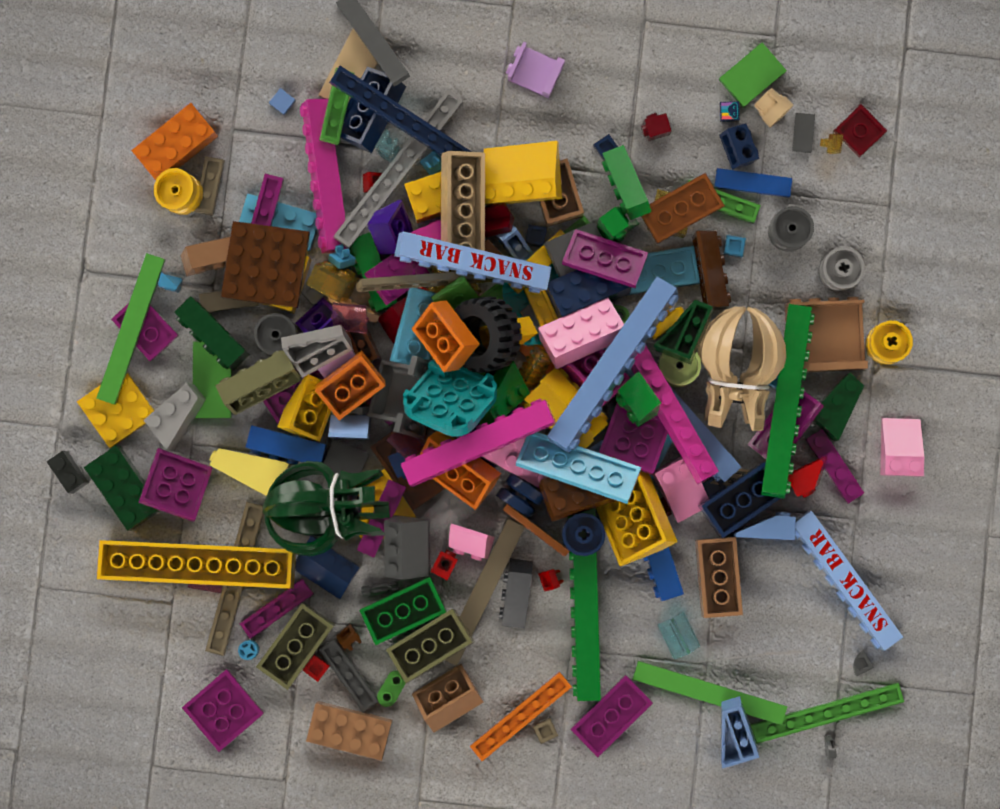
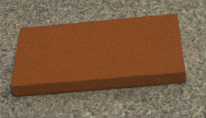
[641,173,724,244]
[503,504,569,556]

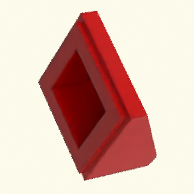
[363,172,382,193]

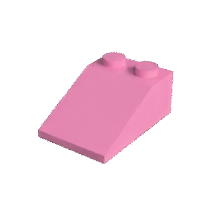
[880,418,924,477]
[652,456,708,523]

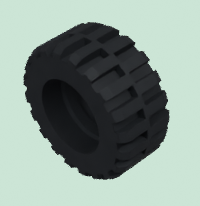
[455,297,522,373]

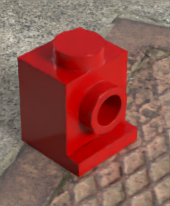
[430,549,458,580]

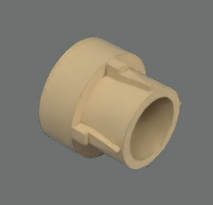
[754,88,794,128]

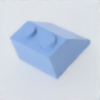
[328,414,371,440]

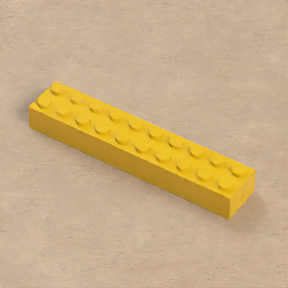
[97,540,296,589]

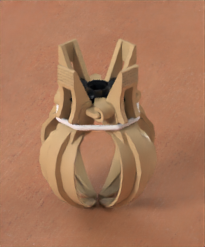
[698,307,787,431]

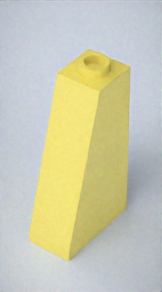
[209,448,291,496]

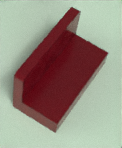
[485,203,514,237]

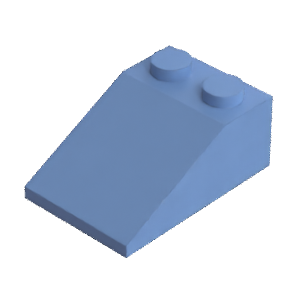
[731,512,796,540]

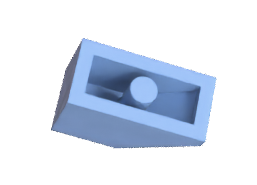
[495,226,533,261]

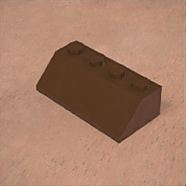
[692,231,731,310]

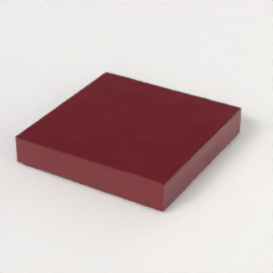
[833,104,887,158]

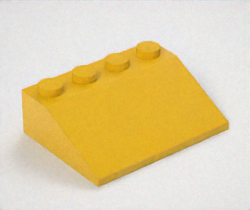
[483,141,562,206]
[596,471,678,566]

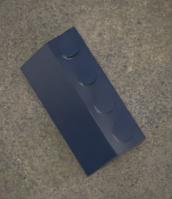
[340,66,406,153]

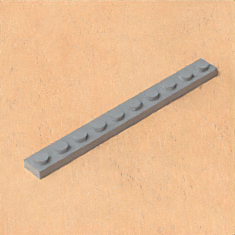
[333,89,463,249]

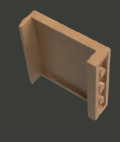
[785,297,868,372]

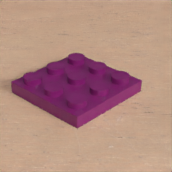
[599,403,668,475]
[138,448,213,522]
[182,669,264,752]

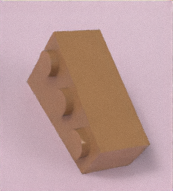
[180,237,230,277]

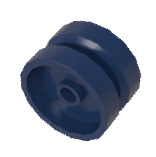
[496,474,544,519]
[561,513,605,556]

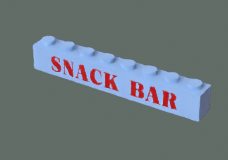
[394,232,551,293]
[795,511,903,651]

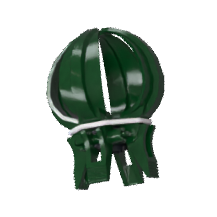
[263,461,390,556]

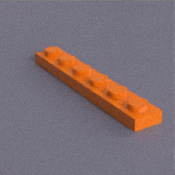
[470,671,572,761]

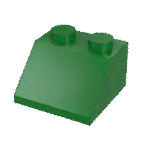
[616,372,661,427]

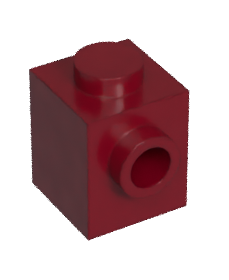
[641,113,672,141]

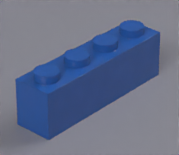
[245,425,328,465]
[643,547,684,601]

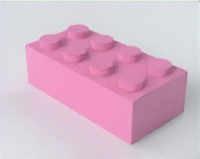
[538,297,624,369]
[482,437,548,489]

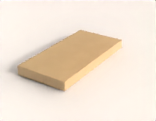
[319,29,378,102]

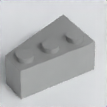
[281,325,353,378]
[144,383,206,451]

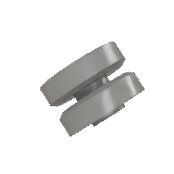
[818,247,865,292]

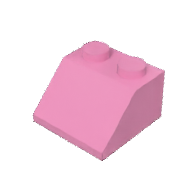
[448,524,495,561]

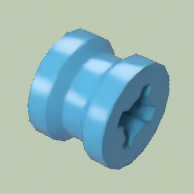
[238,640,259,660]

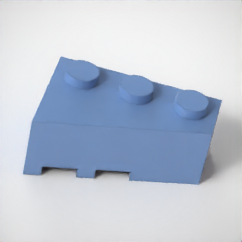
[721,696,759,769]

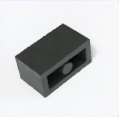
[46,451,89,494]

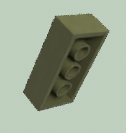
[215,350,303,415]
[256,602,335,690]
[386,609,474,683]

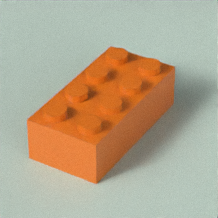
[131,103,218,180]

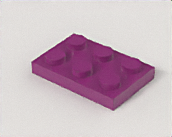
[364,254,430,306]
[111,303,179,362]

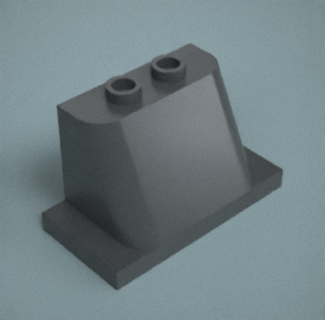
[368,356,431,440]

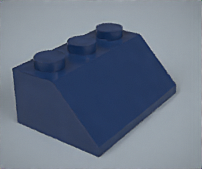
[295,536,361,599]

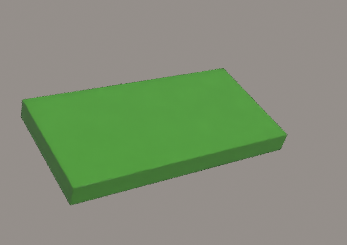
[193,342,232,418]

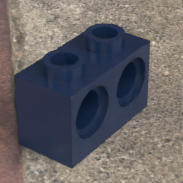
[719,123,760,170]

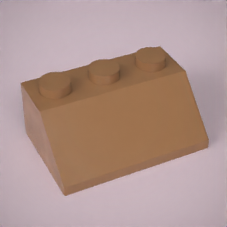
[412,664,483,732]

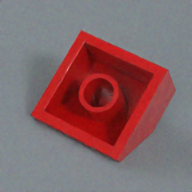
[788,455,828,498]

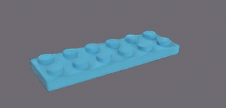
[516,432,641,504]

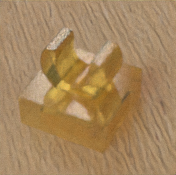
[820,133,843,154]

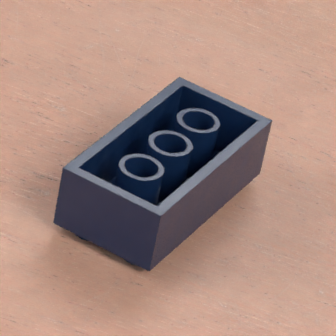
[546,270,632,319]
[698,462,787,538]

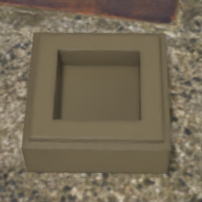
[533,718,558,744]

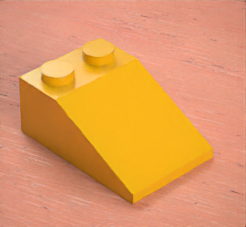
[277,374,331,442]

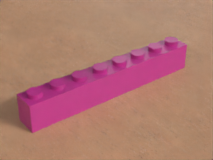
[300,99,348,253]
[631,346,719,484]
[401,399,556,487]

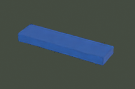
[714,168,792,198]

